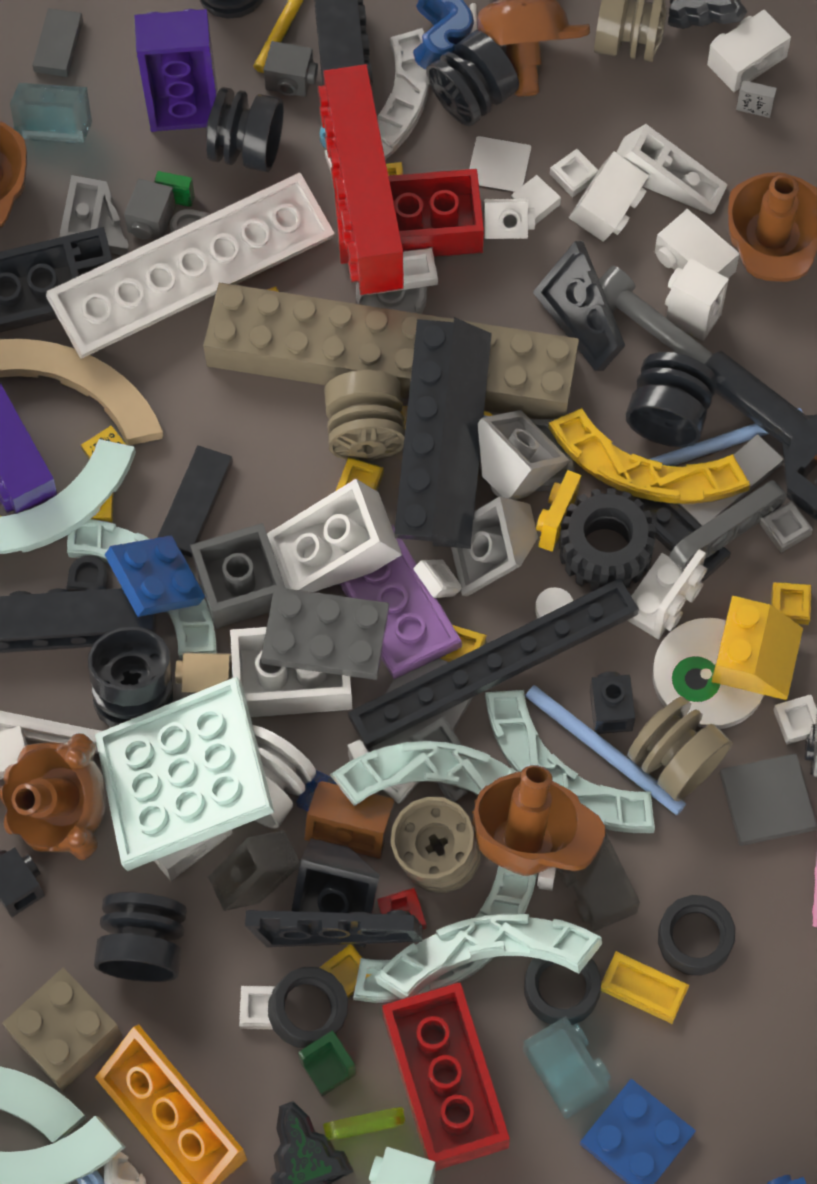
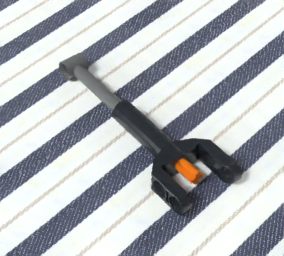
[599,266,817,521]

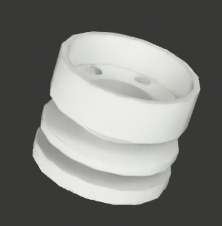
[253,725,316,829]

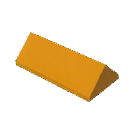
[95,1024,247,1184]

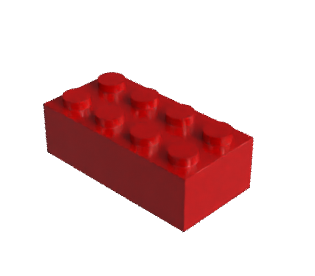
[334,169,484,264]
[382,982,510,1171]

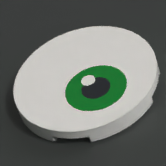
[652,618,764,730]

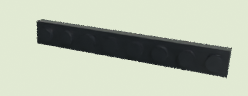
[348,578,639,749]

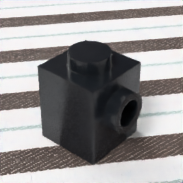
[589,672,635,734]
[0,847,45,918]

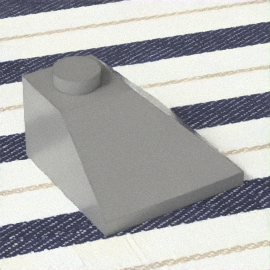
[478,410,570,500]
[451,496,538,597]

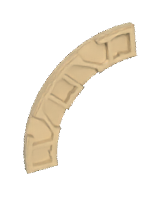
[0,339,163,446]

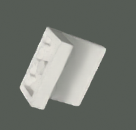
[628,549,707,640]

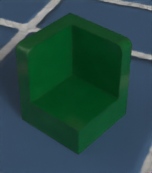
[298,1030,356,1096]

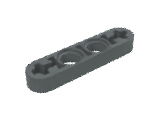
[669,480,788,571]

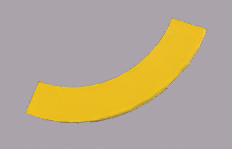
[548,408,750,504]

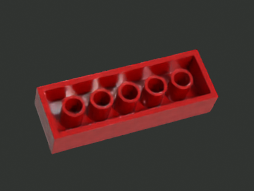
[318,64,404,295]

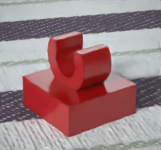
[377,887,427,929]

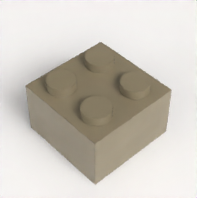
[2,967,123,1091]

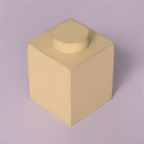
[175,652,232,693]

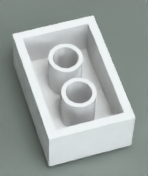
[230,627,353,717]

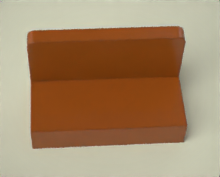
[304,781,394,859]

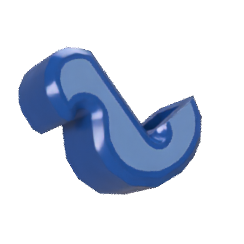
[413,0,474,69]

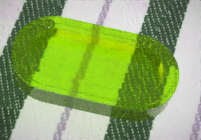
[323,1107,406,1141]

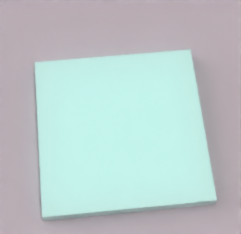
[95,676,274,871]

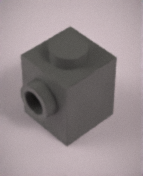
[264,41,318,97]
[124,179,176,240]

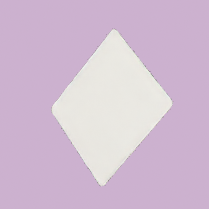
[469,136,531,192]

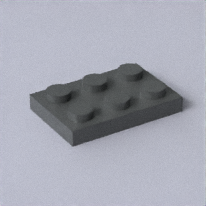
[261,587,389,680]

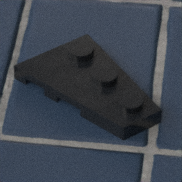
[533,241,625,371]

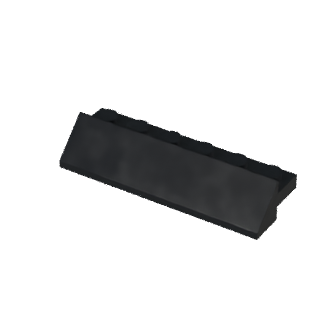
[0,227,112,333]
[394,317,492,549]

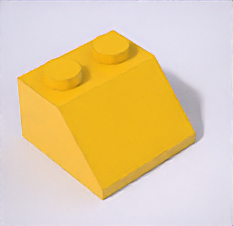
[711,596,803,700]

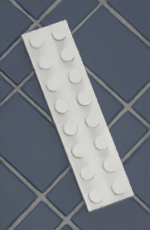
[46,173,335,359]

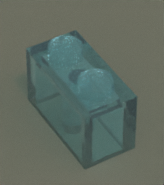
[10,83,92,143]
[523,1016,611,1120]

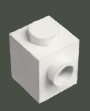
[484,199,535,239]

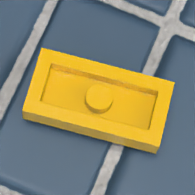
[536,470,581,552]

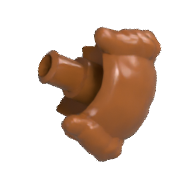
[0,733,105,860]

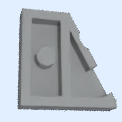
[59,175,129,255]

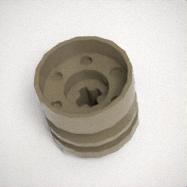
[594,0,667,62]
[324,370,405,461]
[627,696,733,802]
[391,797,482,893]

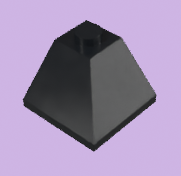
[291,838,380,948]

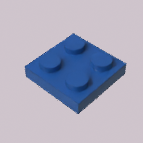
[104,535,205,617]
[579,1079,696,1184]

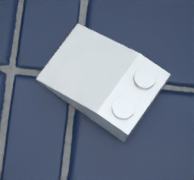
[267,479,402,592]

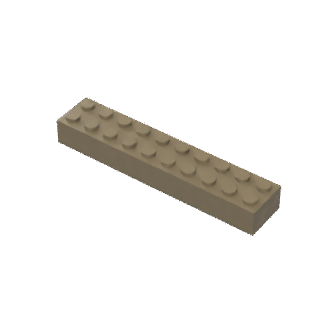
[203,282,579,419]

